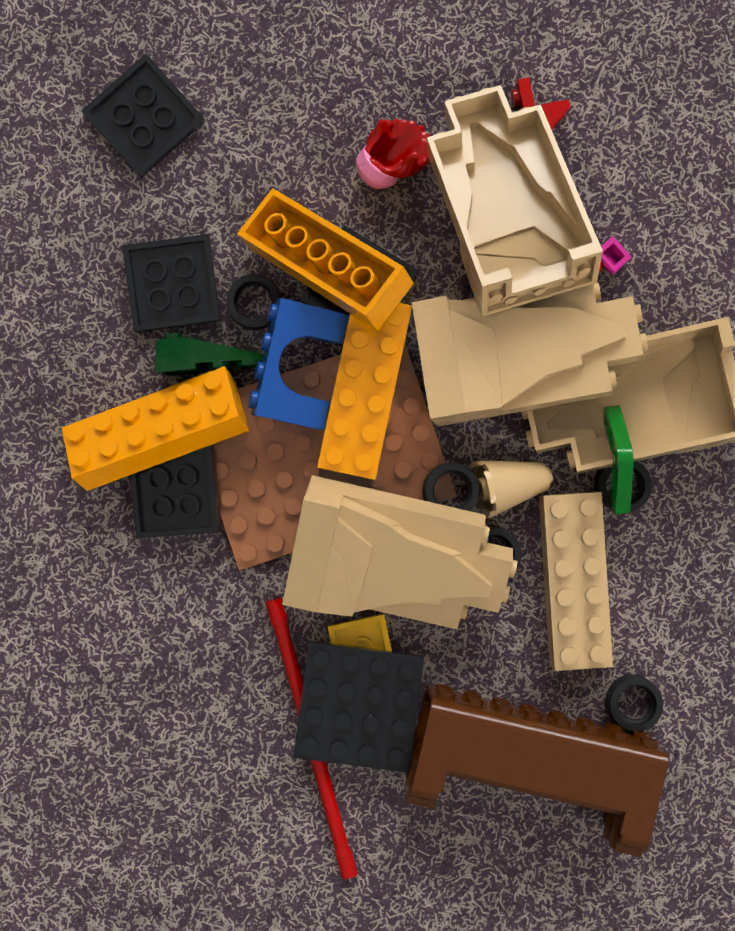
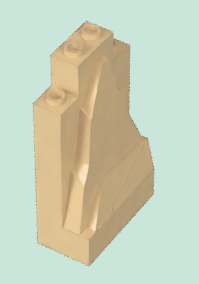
[427,85,603,317]
[412,282,648,427]
[521,317,735,474]
[282,475,517,629]

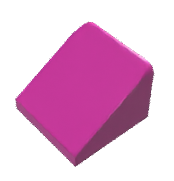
[601,236,632,276]

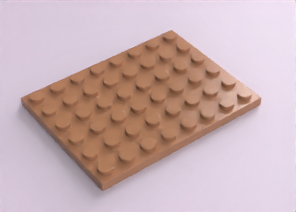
[212,344,457,571]

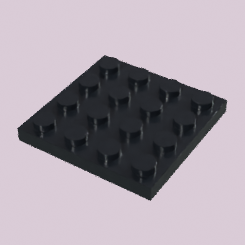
[293,640,424,773]

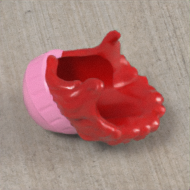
[356,118,430,189]

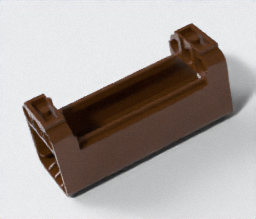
[404,683,669,857]

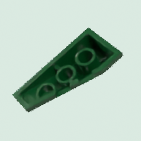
[155,333,264,377]

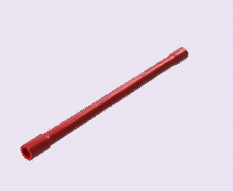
[265,597,358,879]

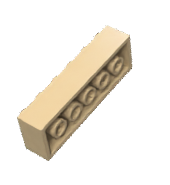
[539,491,613,671]

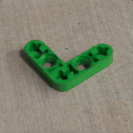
[603,405,634,515]

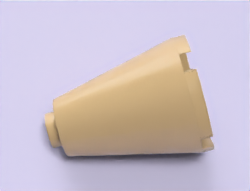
[470,460,553,519]

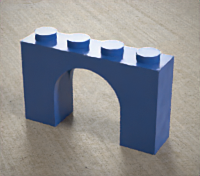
[248,298,349,431]

